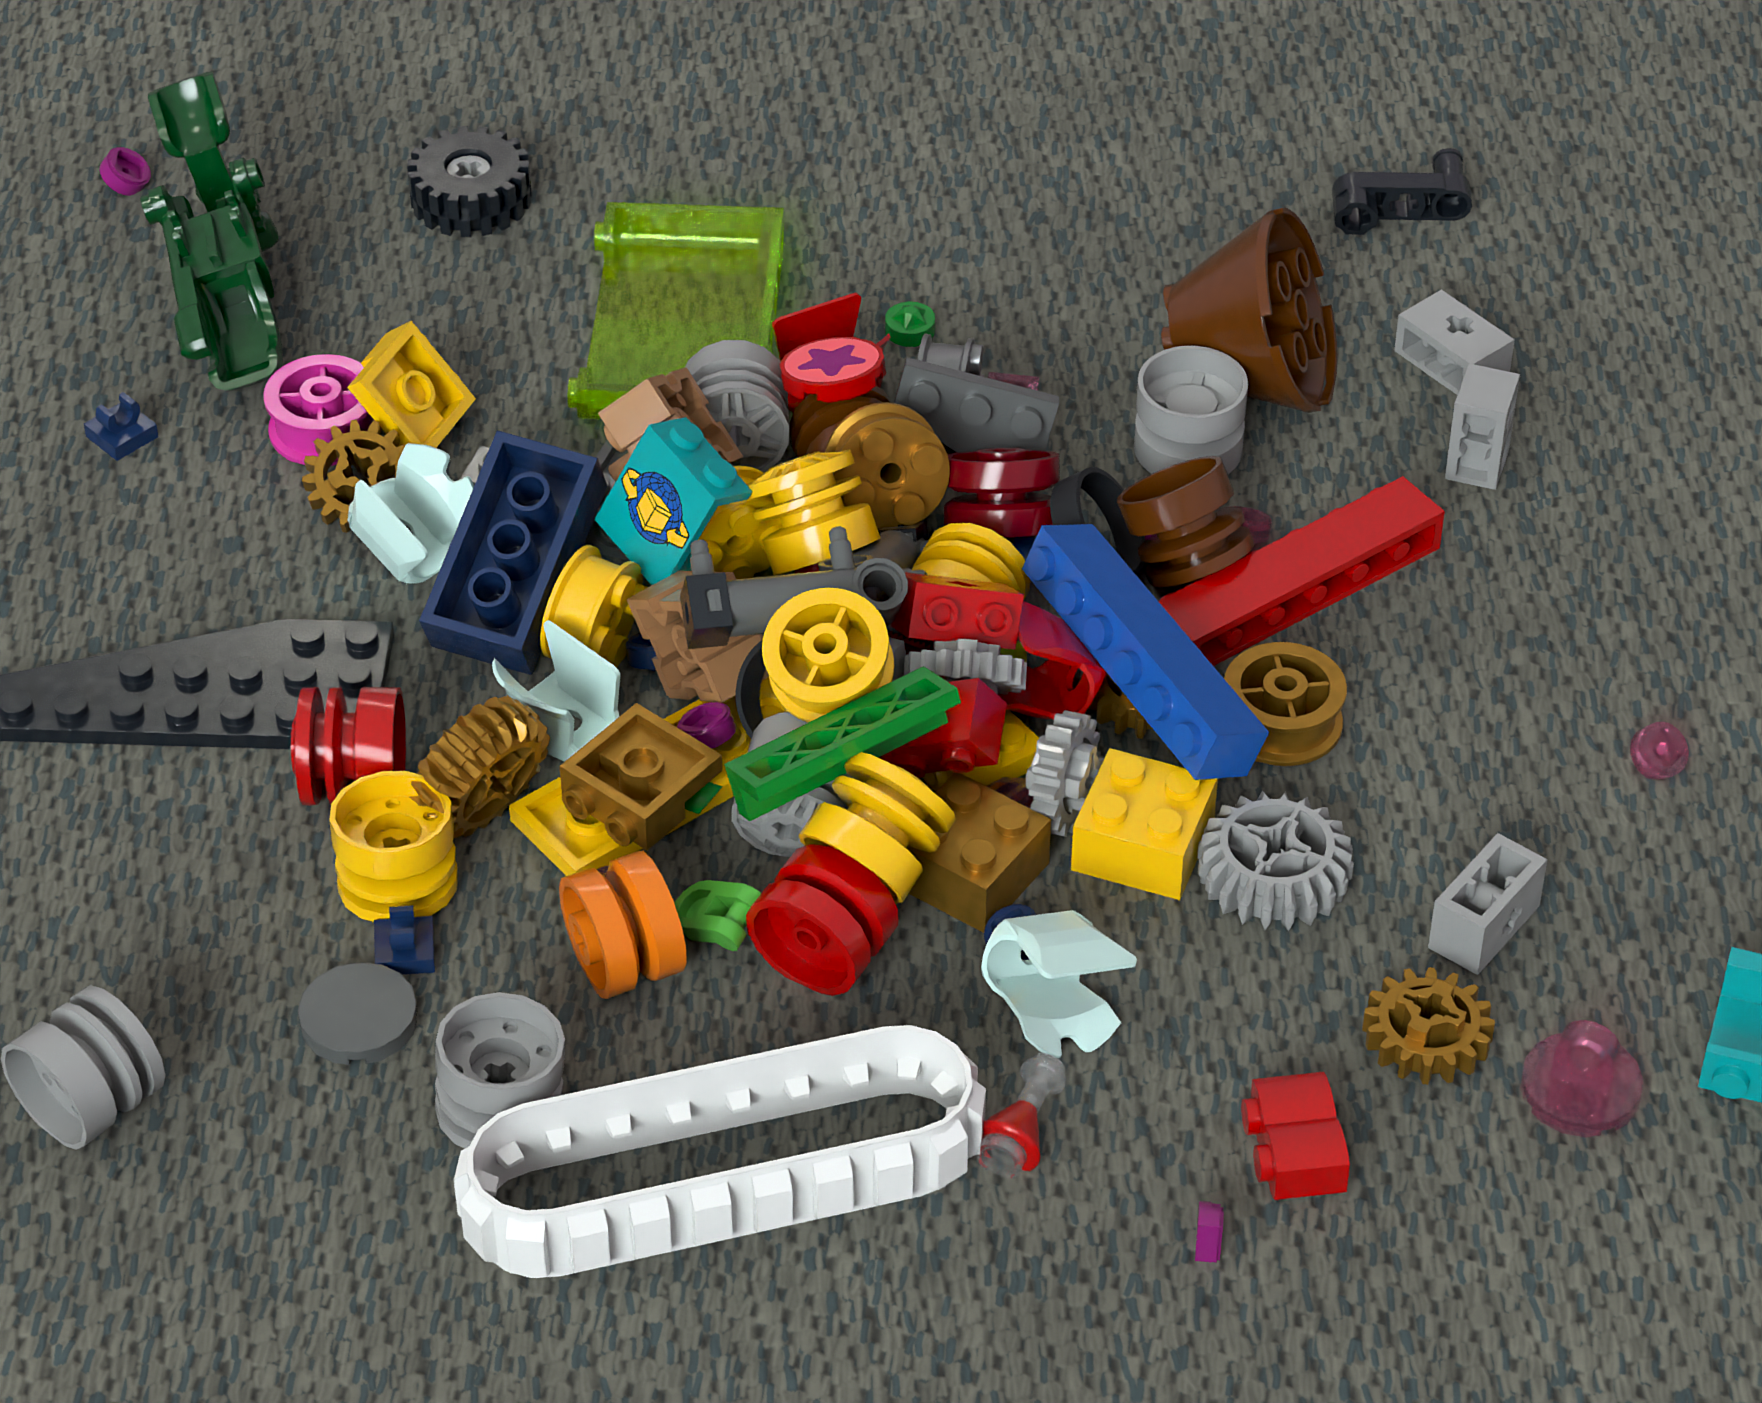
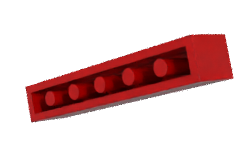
[1159,476,1445,666]

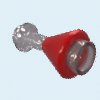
[976,1053,1067,1179]

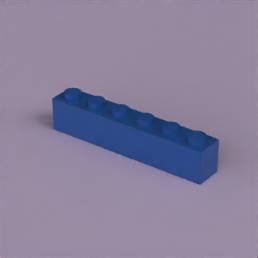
[1022,524,1269,780]

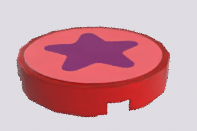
[779,337,886,402]

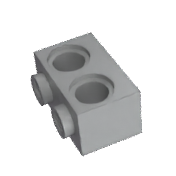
[1445,363,1520,490]

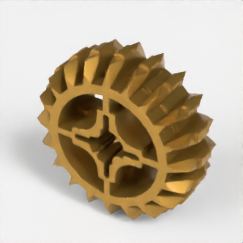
[409,695,550,838]

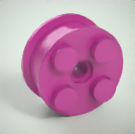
[264,354,382,466]

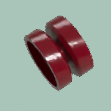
[944,448,1060,537]

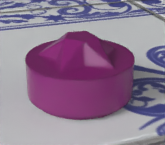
[99,147,151,196]
[677,702,737,749]

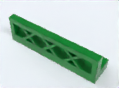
[724,666,961,821]

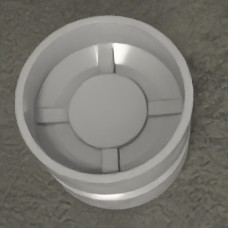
[1134,346,1248,474]

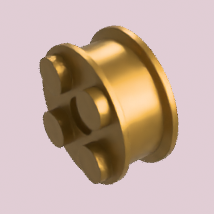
[825,402,950,528]
[1224,642,1347,766]

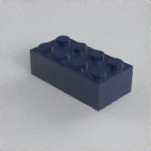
[419,430,607,675]

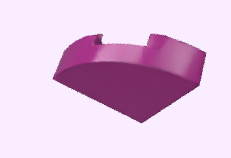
[1195,1201,1224,1263]

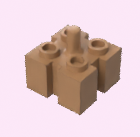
[598,367,743,481]
[627,571,769,703]

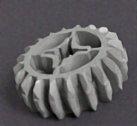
[1197,791,1354,931]

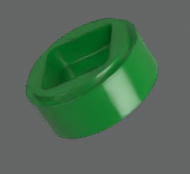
[885,301,935,347]

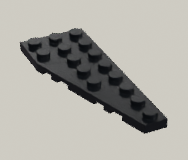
[0,619,394,749]

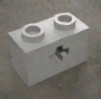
[1394,289,1515,395]
[1428,833,1548,975]

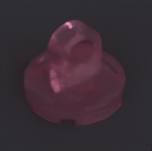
[1520,1020,1643,1138]

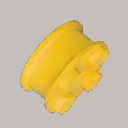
[690,466,783,579]
[540,545,648,668]
[762,588,895,723]

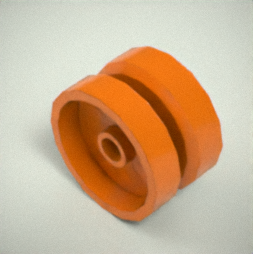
[559,851,687,999]

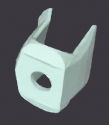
[348,443,474,583]
[492,620,621,762]
[981,910,1137,1058]

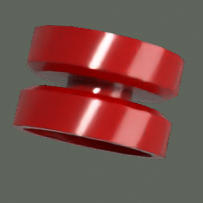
[746,844,898,996]

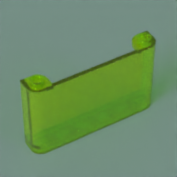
[567,202,784,419]

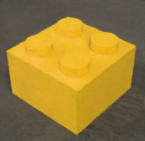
[1071,748,1218,900]

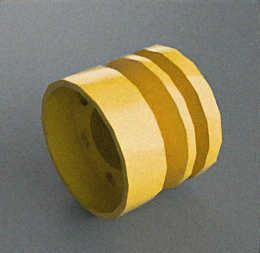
[746,449,880,575]
[912,523,1030,600]
[798,752,956,904]
[329,771,458,922]

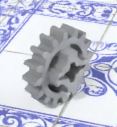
[904,639,1027,695]
[1026,710,1104,837]

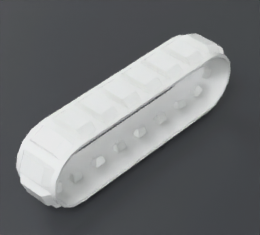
[454,1025,986,1278]

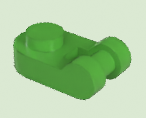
[674,880,761,951]

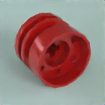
[291,687,406,805]

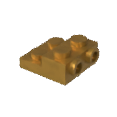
[560,703,723,851]

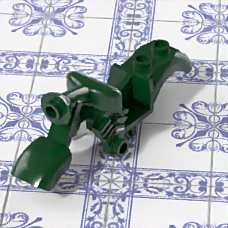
[140,71,283,392]

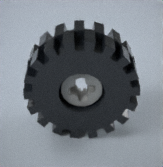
[407,126,532,237]

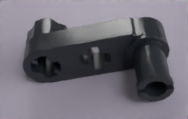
[1332,148,1472,235]

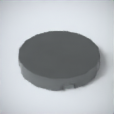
[298,962,418,1065]

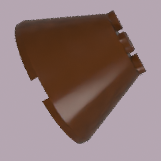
[1161,208,1337,413]

